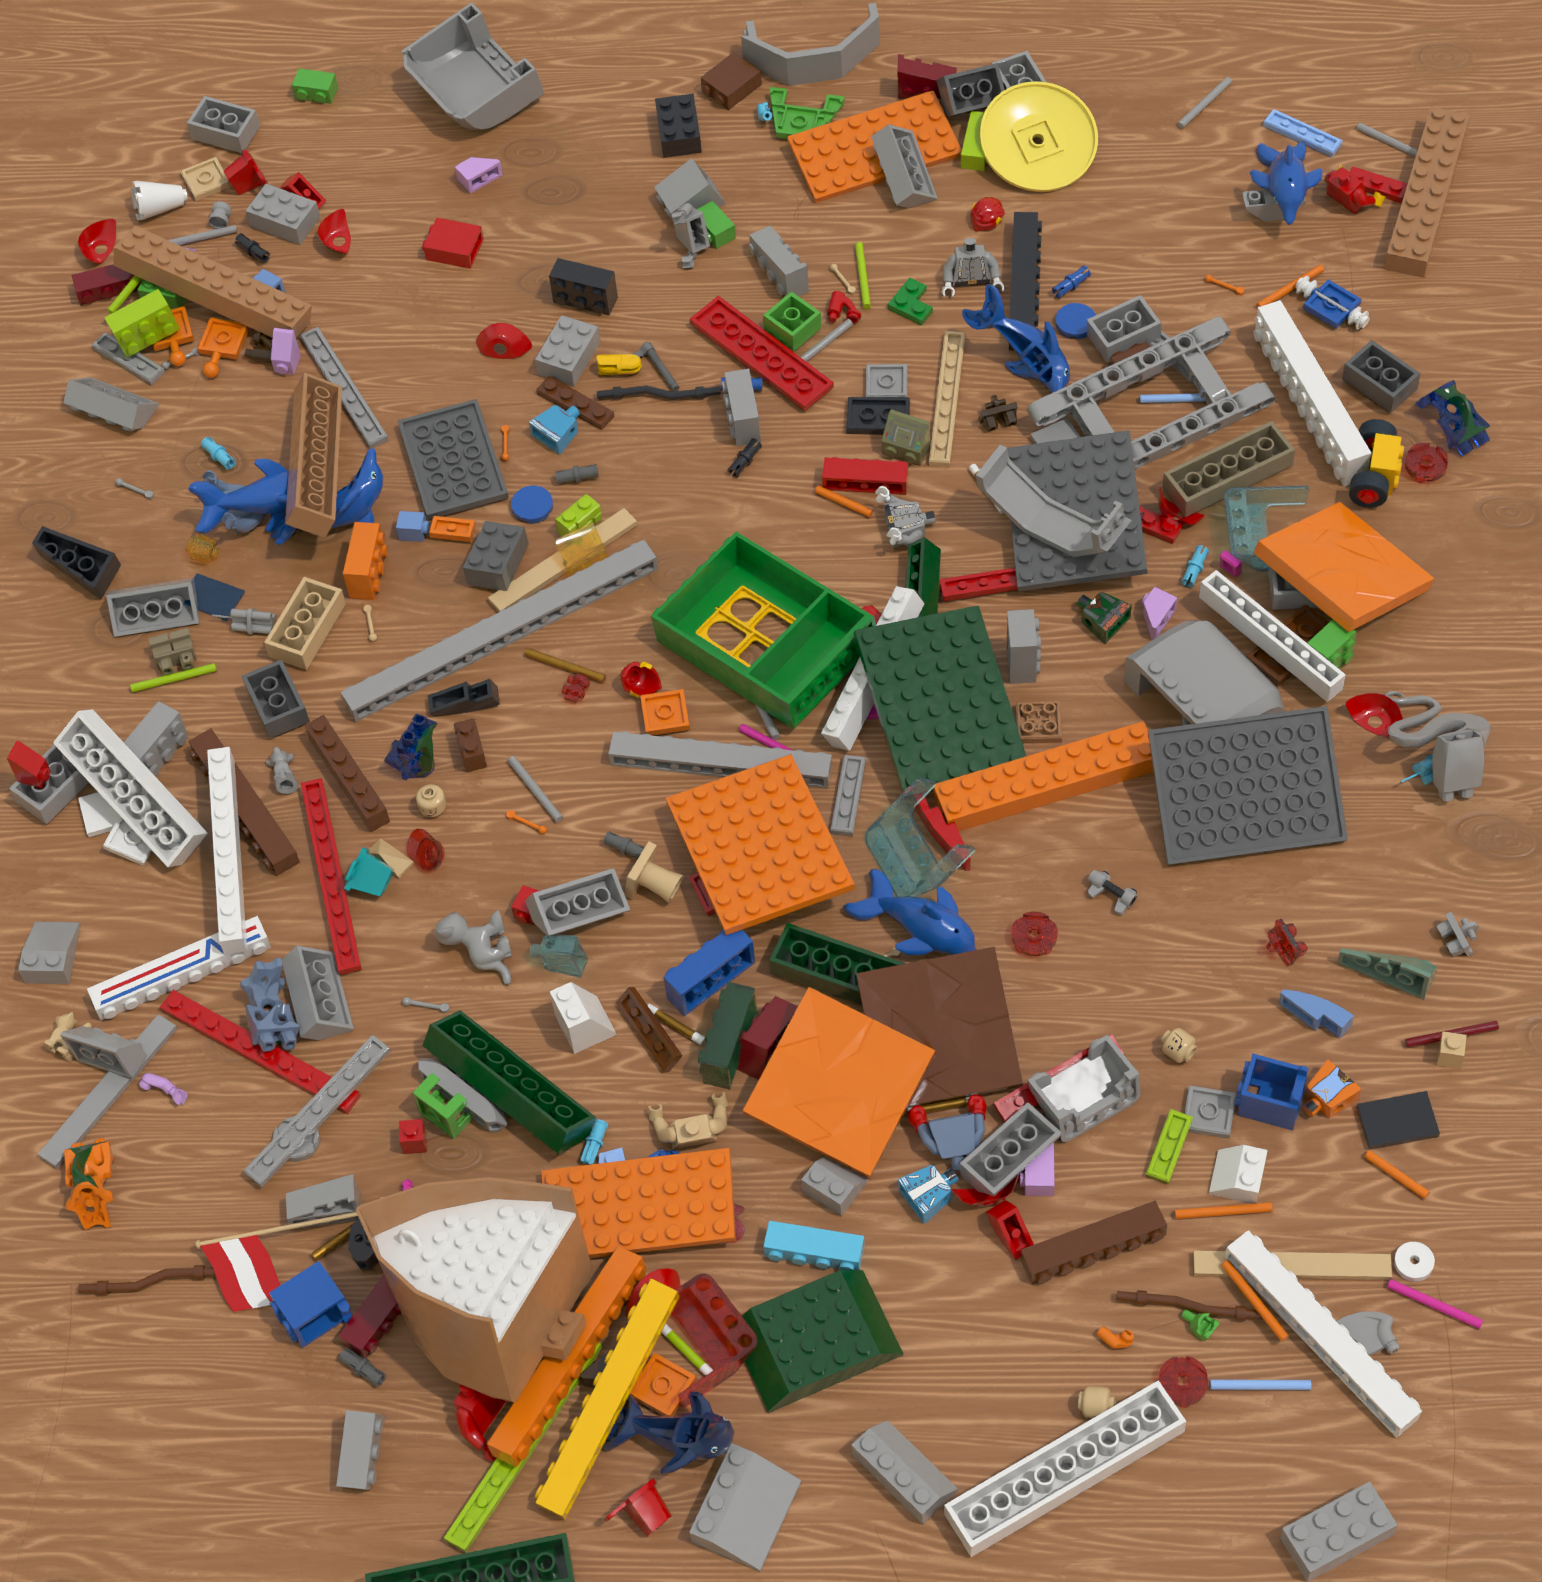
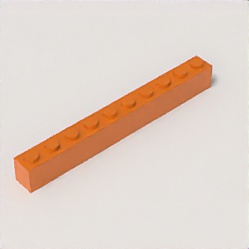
[487,1246,647,1467]

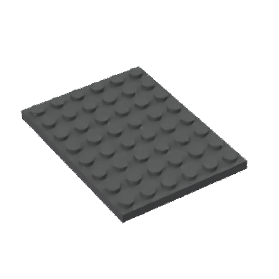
[1007,430,1148,592]
[1147,706,1348,865]

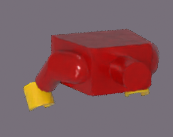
[1324,165,1386,214]

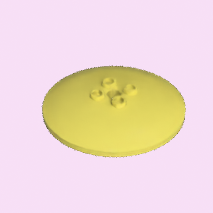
[980,82,1098,192]

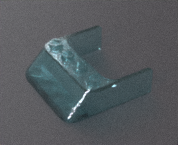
[1224,486,1309,572]
[865,778,975,897]

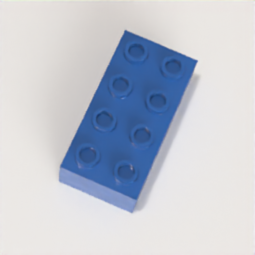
[663,929,755,1017]

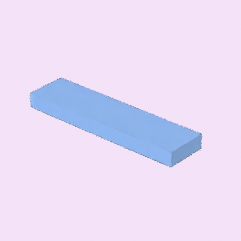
[1263,109,1343,157]

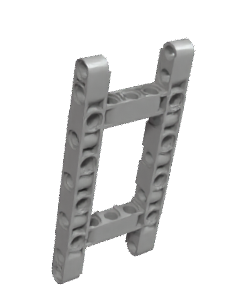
[1027,316,1276,469]

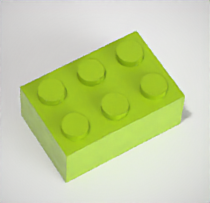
[104,289,180,358]

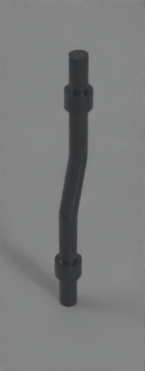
[597,385,721,400]

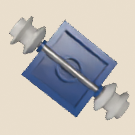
[1296,276,1370,330]

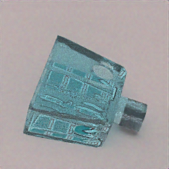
[530,935,588,978]

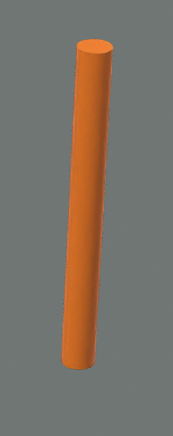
[1256,264,1324,308]
[1175,1202,1272,1219]
[1221,1260,1289,1342]

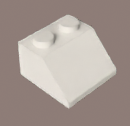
[1209,1145,1267,1204]

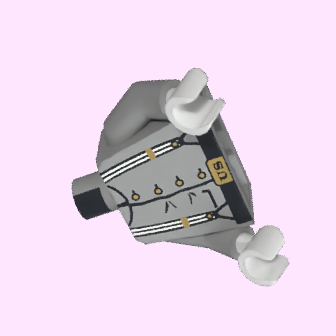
[941,238,1004,297]
[875,486,936,548]

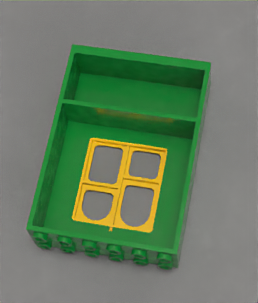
[651,531,876,729]

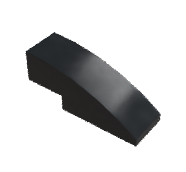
[428,679,500,715]

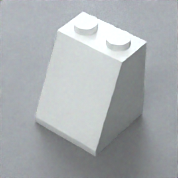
[550,982,616,1054]

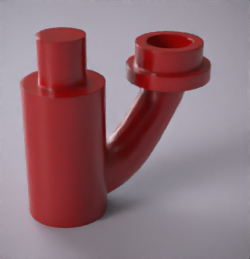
[827,291,862,324]

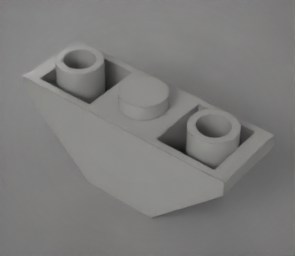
[1242,189,1306,221]

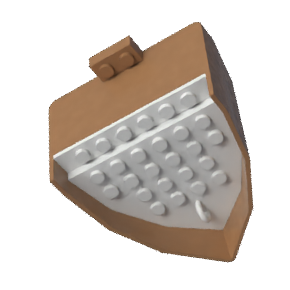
[356,1177,592,1402]

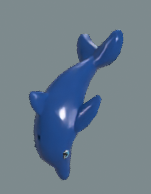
[1250,142,1323,225]
[962,284,1070,393]
[270,448,383,545]
[188,459,289,533]
[843,869,976,955]

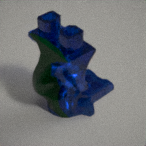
[1416,380,1490,456]
[384,713,437,781]

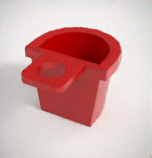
[223,148,268,195]
[604,1478,672,1537]

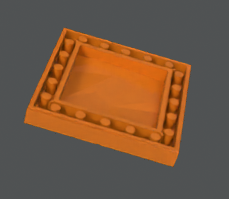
[1254,502,1435,632]
[743,987,935,1179]

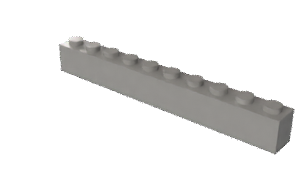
[609,731,832,789]

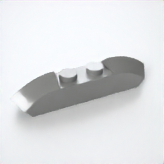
[418,1058,507,1133]

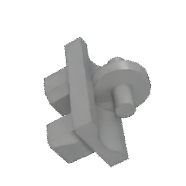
[1437,912,1479,957]

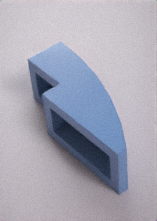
[1279,989,1354,1038]

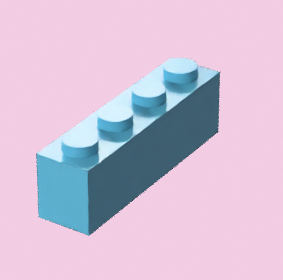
[763,1221,865,1270]

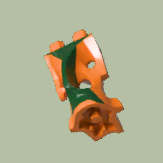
[64,1138,114,1229]

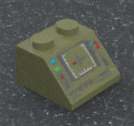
[882,410,930,466]

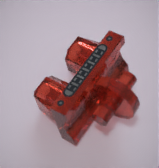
[1266,919,1308,966]

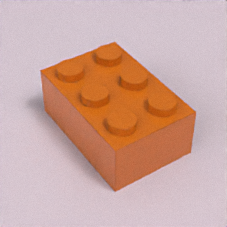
[343,522,388,600]

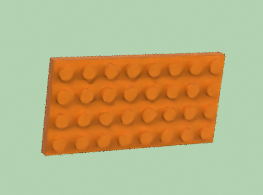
[787,90,962,203]
[542,1148,736,1258]

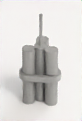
[212,608,277,635]

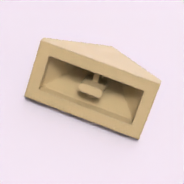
[369,838,414,879]

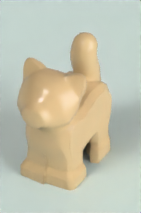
[44,1012,92,1062]

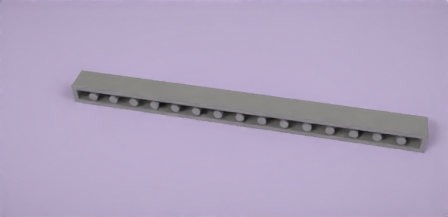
[341,540,658,722]

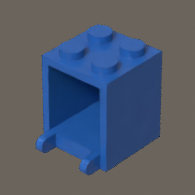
[1235,1053,1309,1131]
[269,1261,353,1348]

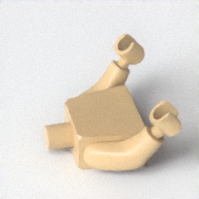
[649,1092,728,1150]

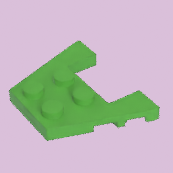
[770,87,845,139]

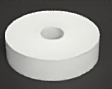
[1394,1242,1435,1282]

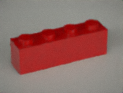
[822,457,909,495]

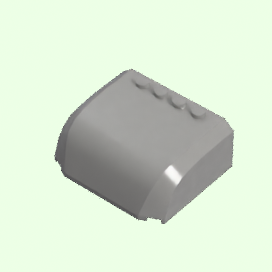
[402,2,544,130]
[1124,620,1286,724]

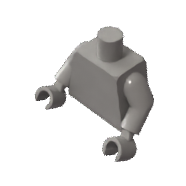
[672,203,710,268]

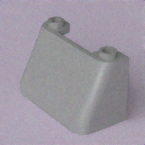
[1028,1035,1141,1142]

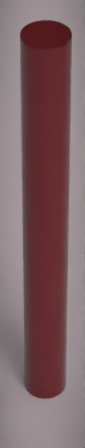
[1405,1020,1499,1048]

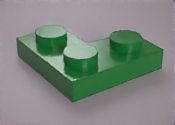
[888,277,933,326]

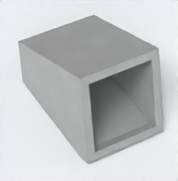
[654,158,726,219]

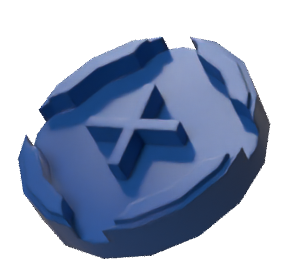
[1056,303,1096,339]
[511,485,553,524]

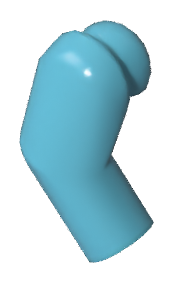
[756,102,772,122]

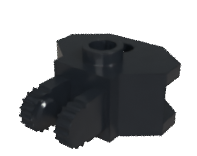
[348,1219,379,1270]

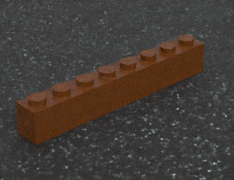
[188,728,300,876]

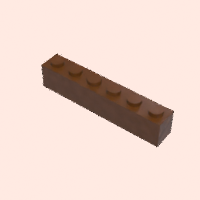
[305,715,390,832]
[1020,1200,1167,1284]

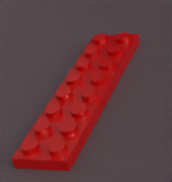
[690,295,834,411]

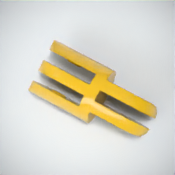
[596,354,642,375]

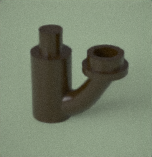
[245,331,272,363]

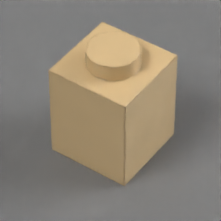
[1437,1032,1466,1069]

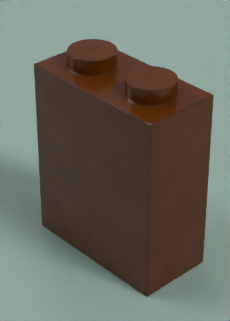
[701,52,762,110]

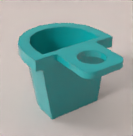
[344,847,394,896]

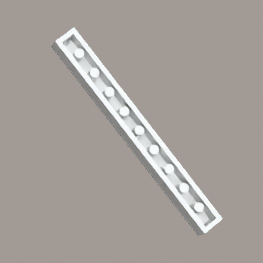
[207,747,247,955]
[1224,1230,1422,1438]

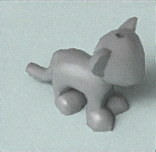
[434,910,512,985]

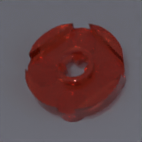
[1405,443,1448,483]
[1011,911,1058,956]
[1159,1356,1208,1408]

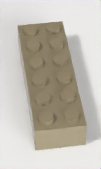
[1163,421,1295,517]

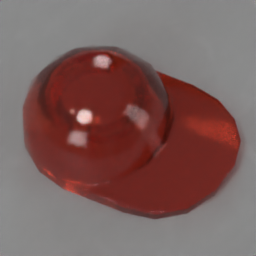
[406,829,445,871]

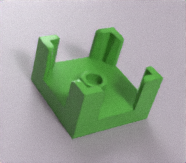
[413,1073,473,1140]

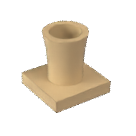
[624,841,684,903]

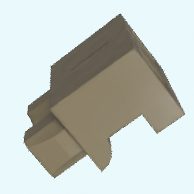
[149,628,197,676]

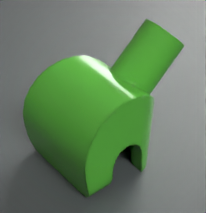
[1182,1310,1220,1341]

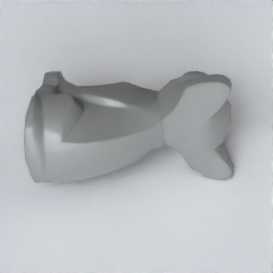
[266,747,299,794]

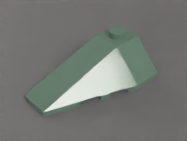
[1337,948,1437,1000]

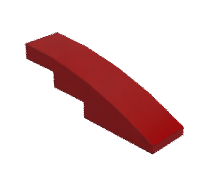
[914,791,971,871]

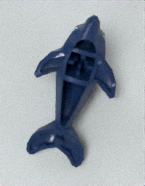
[602,1391,734,1474]

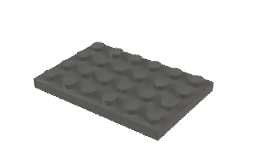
[397,399,509,520]

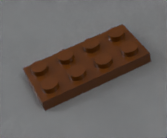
[1246,604,1329,686]

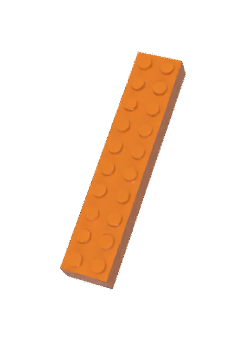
[933,721,1153,831]

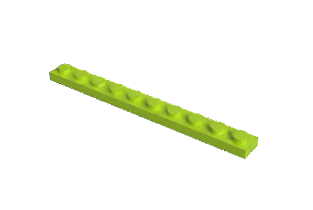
[444,1343,602,1553]

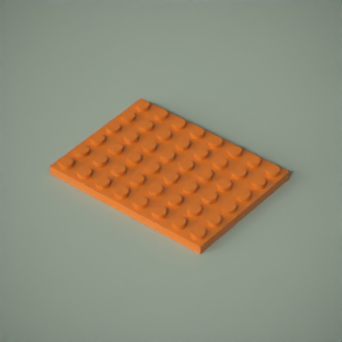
[666,754,855,935]

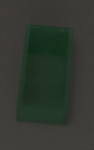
[698,982,757,1090]

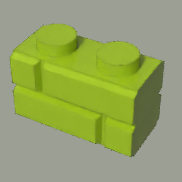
[555,494,602,543]

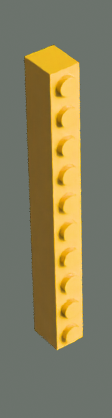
[535,1279,680,1520]

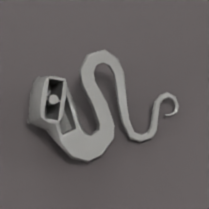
[1383,691,1491,802]

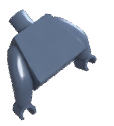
[202,470,265,534]

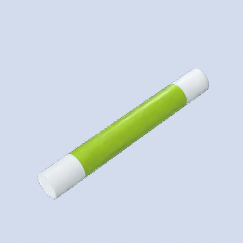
[661,1324,715,1379]

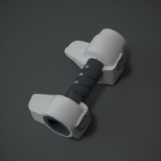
[1088,870,1138,916]

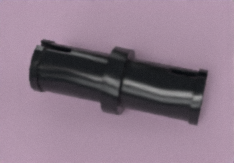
[235,233,270,263]
[727,438,762,478]

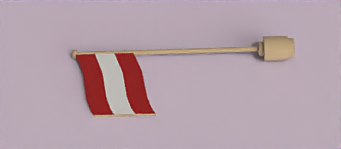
[195,1196,386,1312]

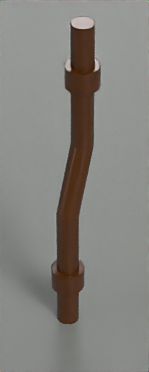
[78,1265,216,1295]
[1116,1290,1264,1321]

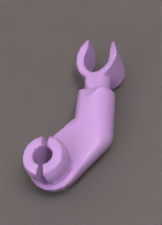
[139,1073,187,1105]

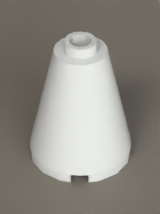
[131,181,187,220]

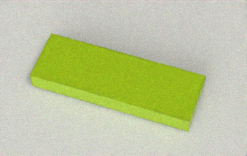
[1146,1109,1193,1184]

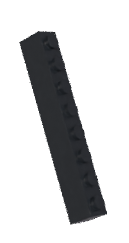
[1009,212,1042,350]

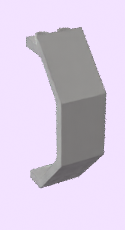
[741,3,880,86]
[976,445,1132,557]

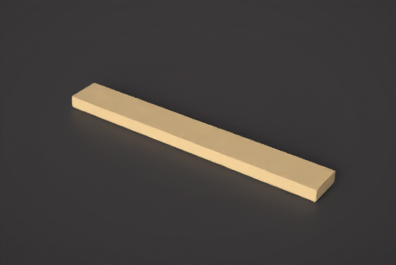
[929,331,965,467]
[488,508,637,612]
[1193,1251,1392,1280]

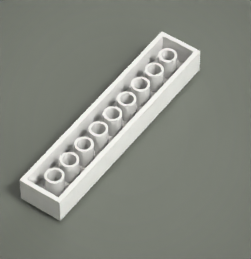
[1253,300,1371,486]
[944,1380,1186,1557]

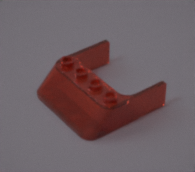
[625,1274,757,1409]

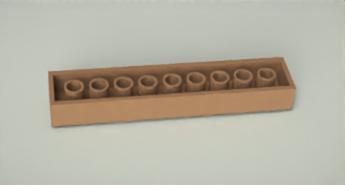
[1384,107,1470,278]
[113,226,312,339]
[285,372,342,538]

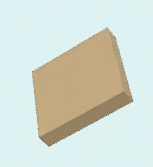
[180,157,232,201]

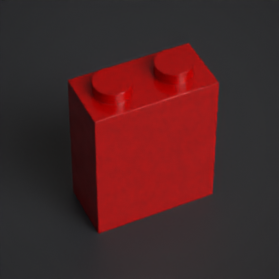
[422,217,484,269]

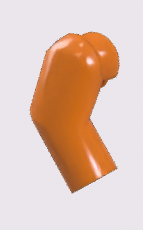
[1096,1326,1134,1349]

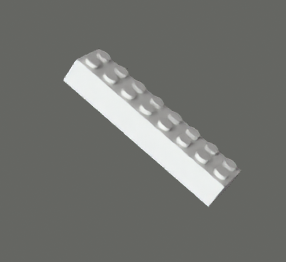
[53,709,208,867]

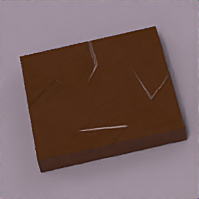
[856,947,1023,1108]

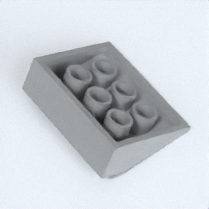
[689,1443,802,1572]

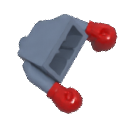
[908,1094,987,1171]

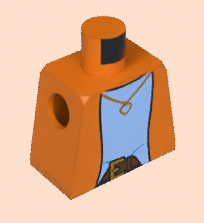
[1302,1059,1361,1118]

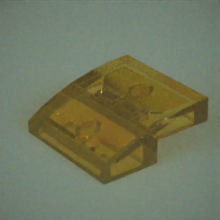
[554,523,608,576]

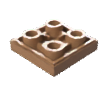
[1016,701,1062,743]

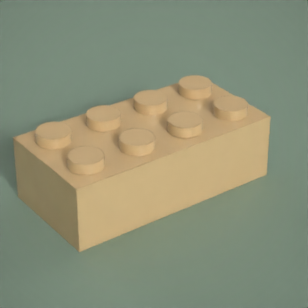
[264,577,346,670]

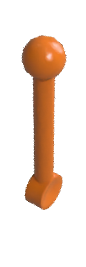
[1205,274,1244,295]
[501,425,510,461]
[506,810,547,834]

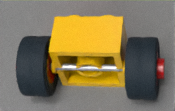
[1349,419,1404,508]

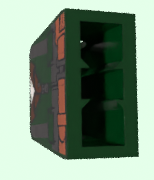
[1077,592,1132,644]

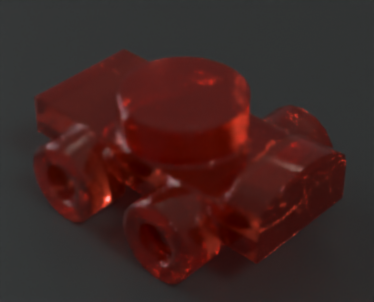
[562,673,590,703]

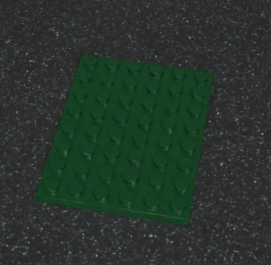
[853,605,1026,796]

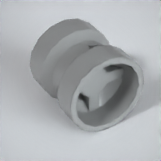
[208,201,232,229]

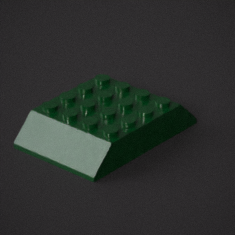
[729,1270,904,1413]

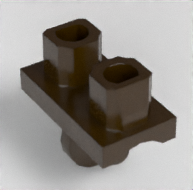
[978,395,1018,431]

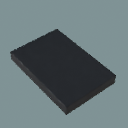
[846,397,910,435]
[1356,1091,1440,1150]

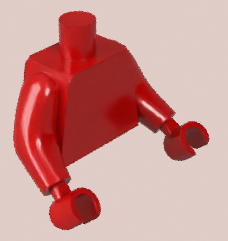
[454,1384,507,1462]

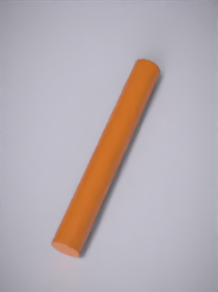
[815,485,874,518]
[1364,1150,1430,1199]

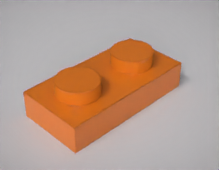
[429,516,476,542]

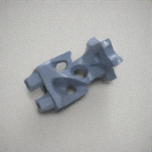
[240,958,300,1051]

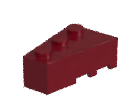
[897,54,957,99]
[738,996,798,1080]

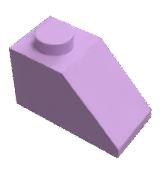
[455,157,503,194]
[271,328,301,375]
[1142,587,1177,640]
[1020,1142,1054,1196]

